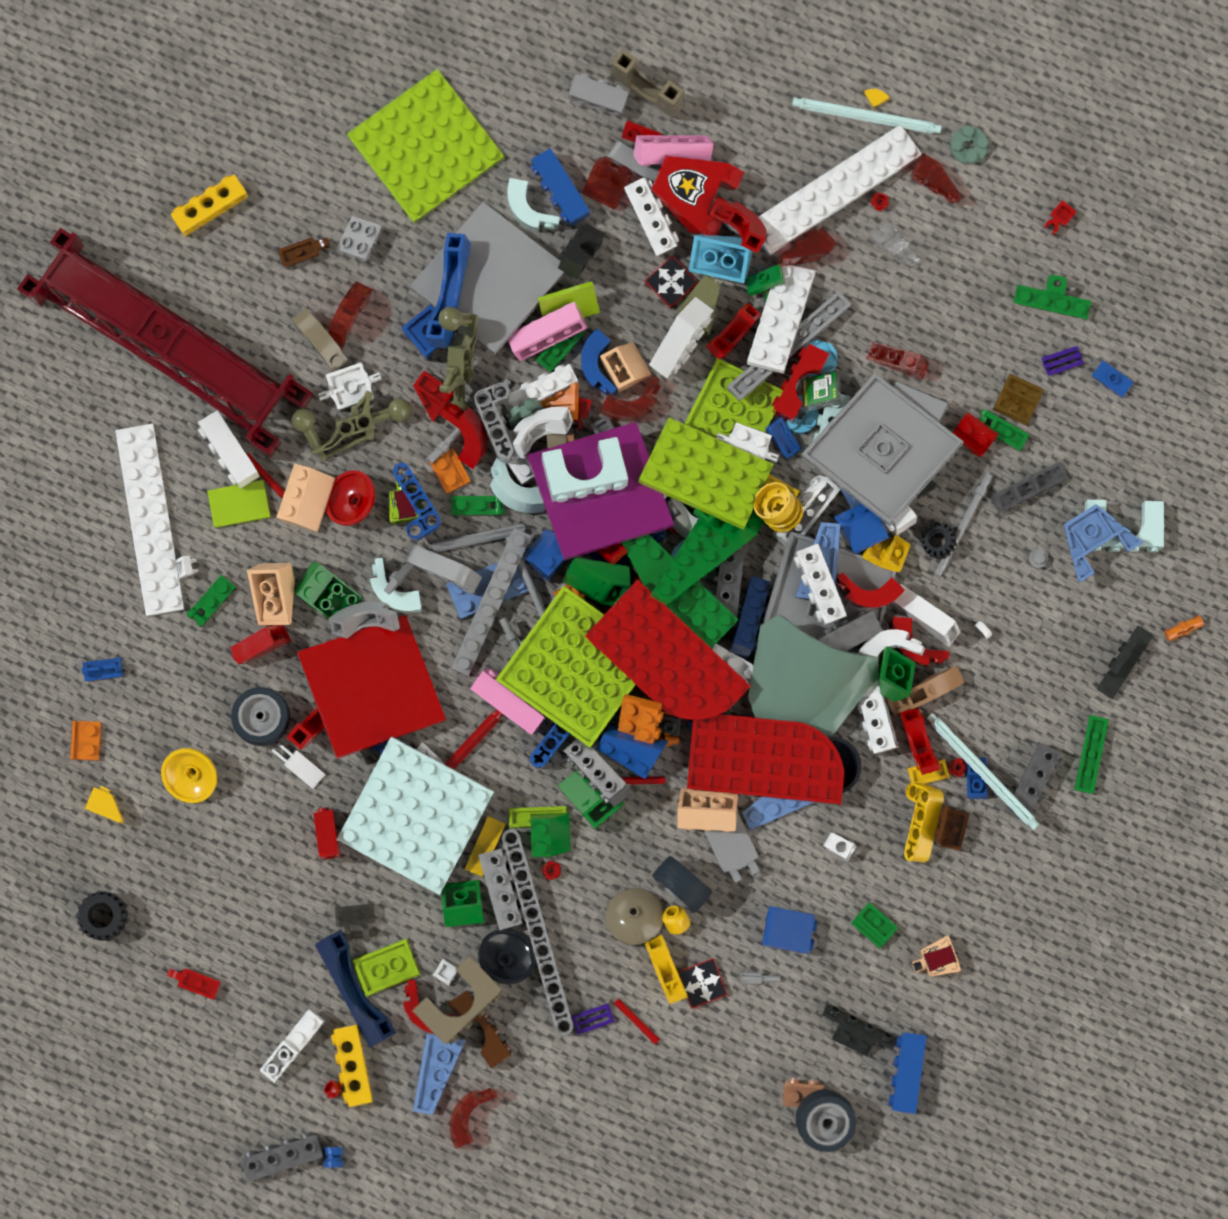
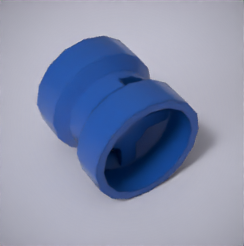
[324,1147,343,1168]

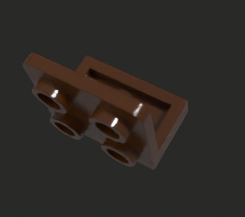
[934,805,970,852]

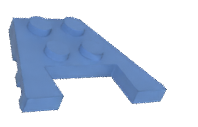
[1063,504,1143,583]

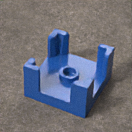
[401,304,456,361]

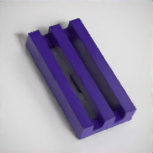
[1041,346,1084,376]
[571,1003,615,1035]

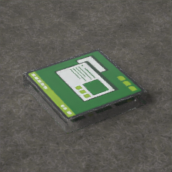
[802,370,841,412]

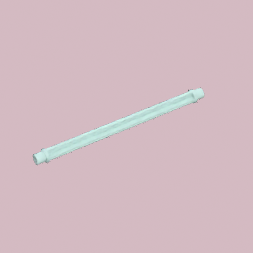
[792,98,941,134]
[927,713,1040,830]

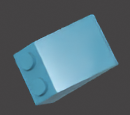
[689,234,752,283]

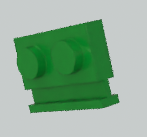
[850,902,898,949]

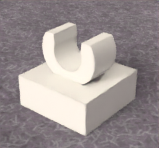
[176,555,199,579]

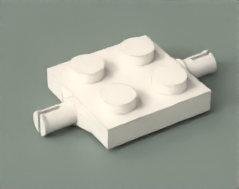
[318,362,382,411]
[716,423,779,462]

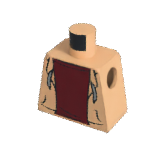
[912,935,961,977]

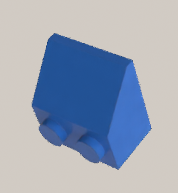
[834,504,889,554]

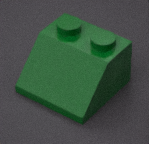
[879,646,916,702]
[530,813,571,857]
[441,880,484,927]

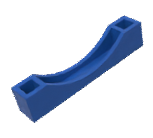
[425,233,471,348]

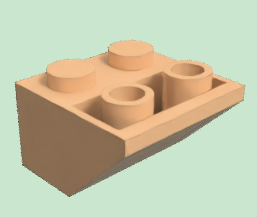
[600,342,652,393]

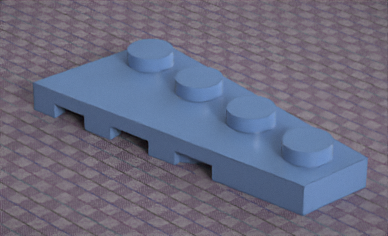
[795,522,840,599]
[742,797,814,830]
[413,1034,466,1115]

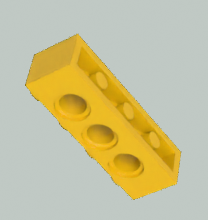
[170,174,248,237]
[331,1025,373,1107]

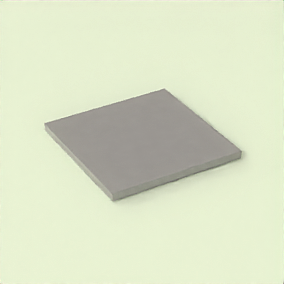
[410,202,565,355]
[801,373,964,526]
[763,532,897,654]

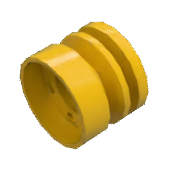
[754,482,803,533]

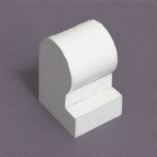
[823,833,856,862]

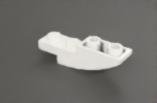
[259,1008,325,1083]

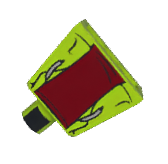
[389,478,424,525]

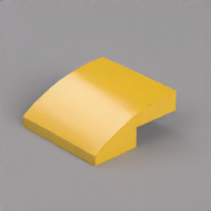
[862,534,911,572]

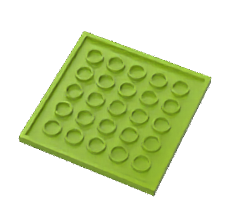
[347,69,504,223]
[496,585,636,748]

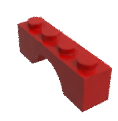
[771,343,829,423]

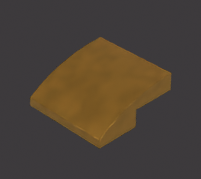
[993,374,1044,426]

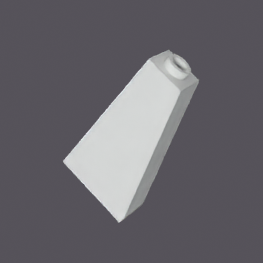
[891,583,960,647]

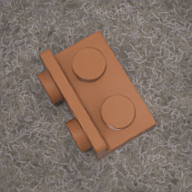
[782,1079,824,1107]

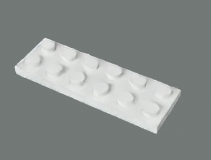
[747,262,815,374]

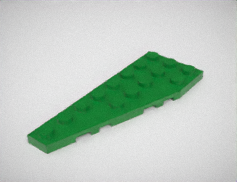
[650,508,764,606]
[621,534,738,648]

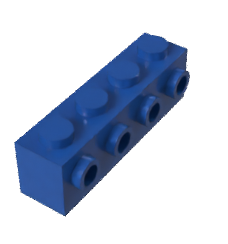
[530,148,590,227]
[888,1032,927,1114]

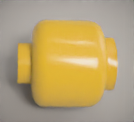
[662,906,690,935]

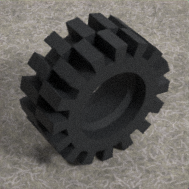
[921,522,957,559]

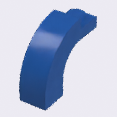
[581,328,617,397]

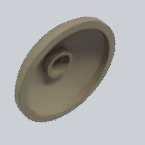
[606,888,664,945]

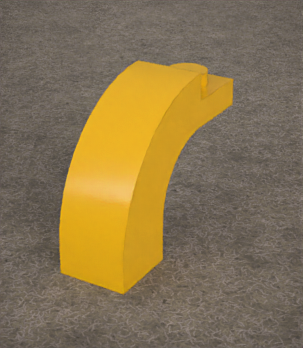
[644,934,688,1004]

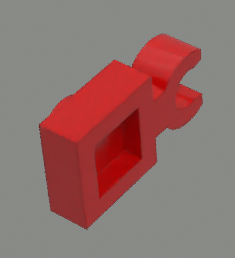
[1044,200,1077,235]
[570,397,592,431]

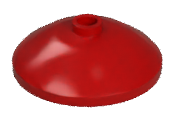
[326,470,376,526]

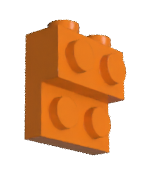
[618,694,664,744]

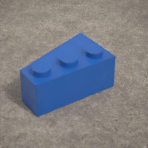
[596,725,668,779]

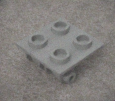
[336,216,382,262]

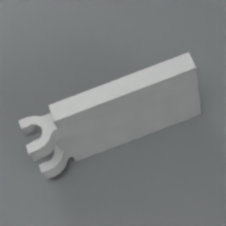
[886,381,948,423]
[703,812,760,884]

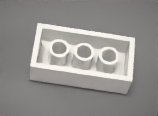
[649,297,714,378]

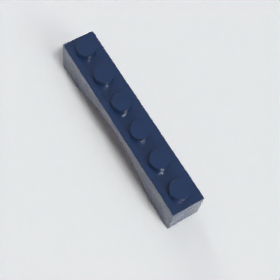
[315,930,396,1048]

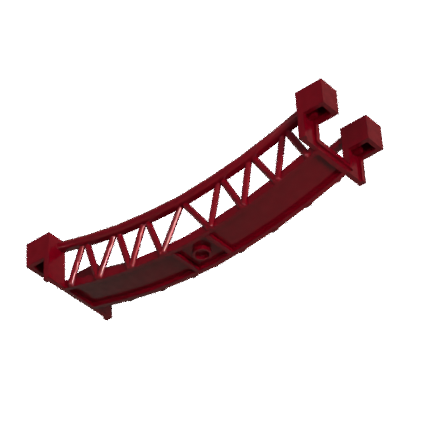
[17,227,314,459]

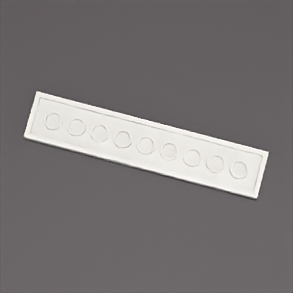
[759,125,922,256]
[115,424,185,616]

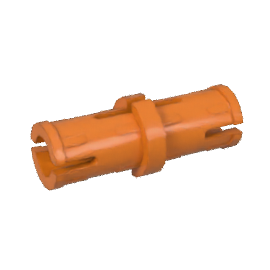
[1164,615,1204,642]

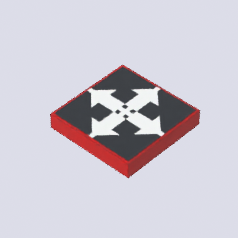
[644,256,698,309]
[677,959,728,1009]

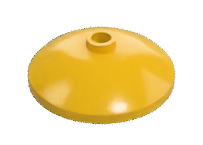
[161,748,218,803]

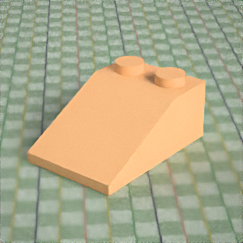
[247,563,295,625]

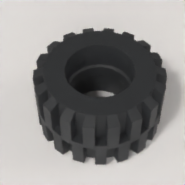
[76,891,128,941]

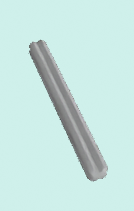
[432,524,526,553]

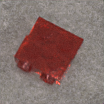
[582,156,633,210]

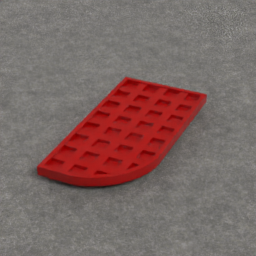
[585,580,751,720]
[687,714,844,804]

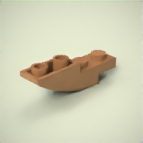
[886,665,965,715]

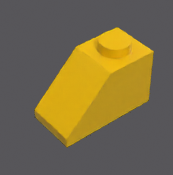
[85,786,124,824]

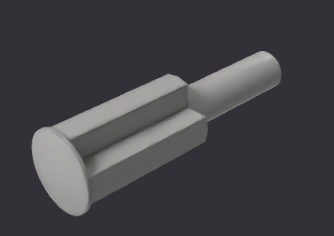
[740,972,781,984]

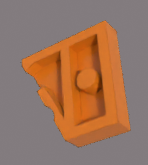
[541,383,579,420]

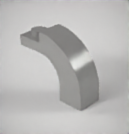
[329,602,400,639]

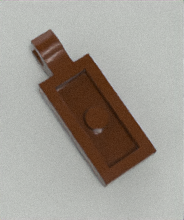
[278,237,331,269]

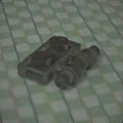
[335,903,377,942]

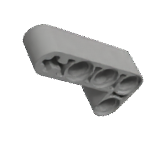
[474,383,514,463]
[406,545,482,595]

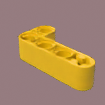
[904,783,944,863]

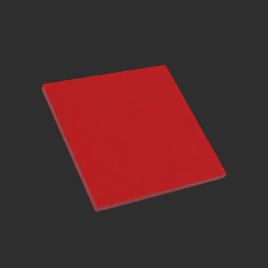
[297,615,446,759]

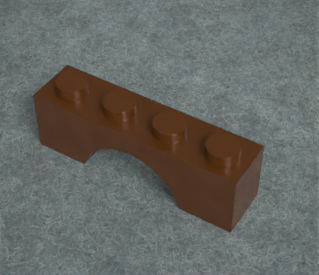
[447,990,512,1069]

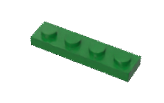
[1073,715,1109,795]

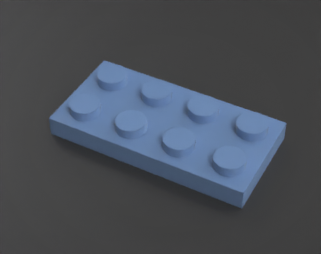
[446,563,529,619]

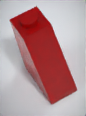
[230,625,292,665]
[313,807,341,860]

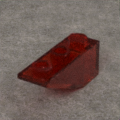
[910,153,962,204]
[777,226,837,267]
[865,341,929,380]

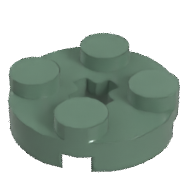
[950,126,988,164]
[506,399,544,429]

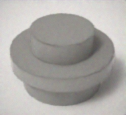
[1029,549,1048,568]

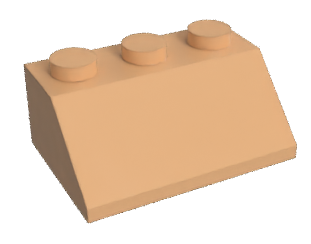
[276,464,335,532]
[677,788,739,832]

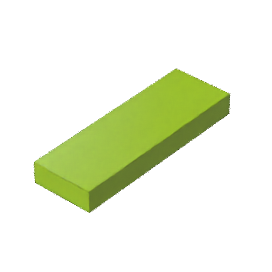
[509,806,567,828]

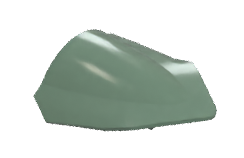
[748,615,879,737]

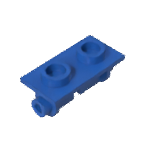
[82,657,123,682]

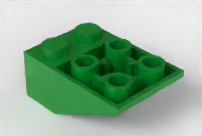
[562,557,630,606]
[294,561,363,620]
[558,769,624,830]

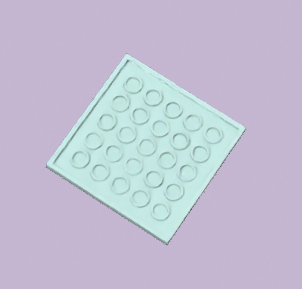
[337,737,495,895]

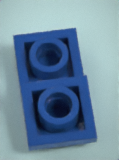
[967,757,987,799]

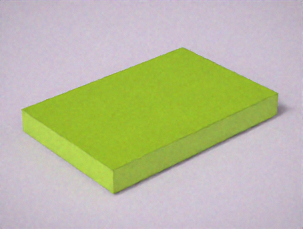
[538,281,600,317]
[207,480,271,528]
[352,939,421,997]

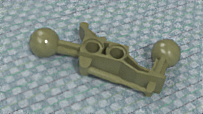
[438,307,478,412]
[291,391,412,461]

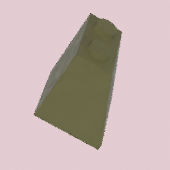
[677,275,720,340]

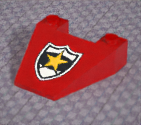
[651,156,744,236]

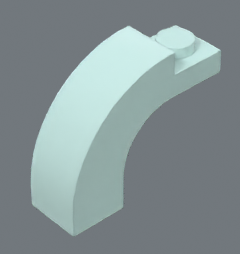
[507,178,560,232]
[490,458,545,513]
[370,558,422,613]

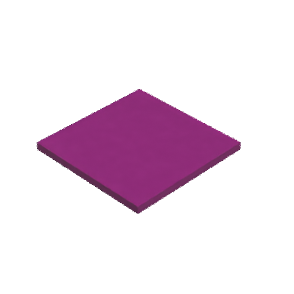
[527,422,674,560]

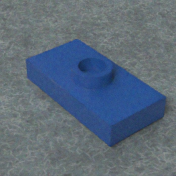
[1091,361,1134,398]
[765,417,802,460]

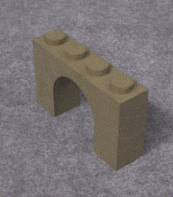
[611,49,684,118]
[413,956,502,1045]

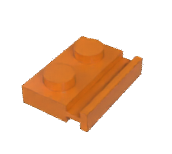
[429,448,471,494]
[70,721,101,761]

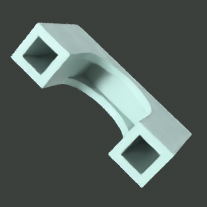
[542,437,628,502]
[1085,500,1164,553]

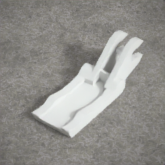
[272,742,326,789]

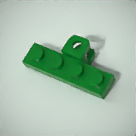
[1013,274,1092,319]

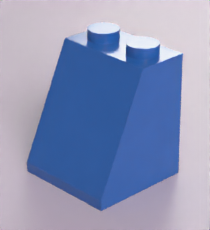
[522,529,569,583]
[762,906,818,954]

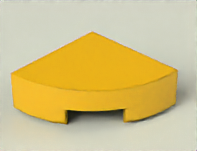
[864,89,890,108]

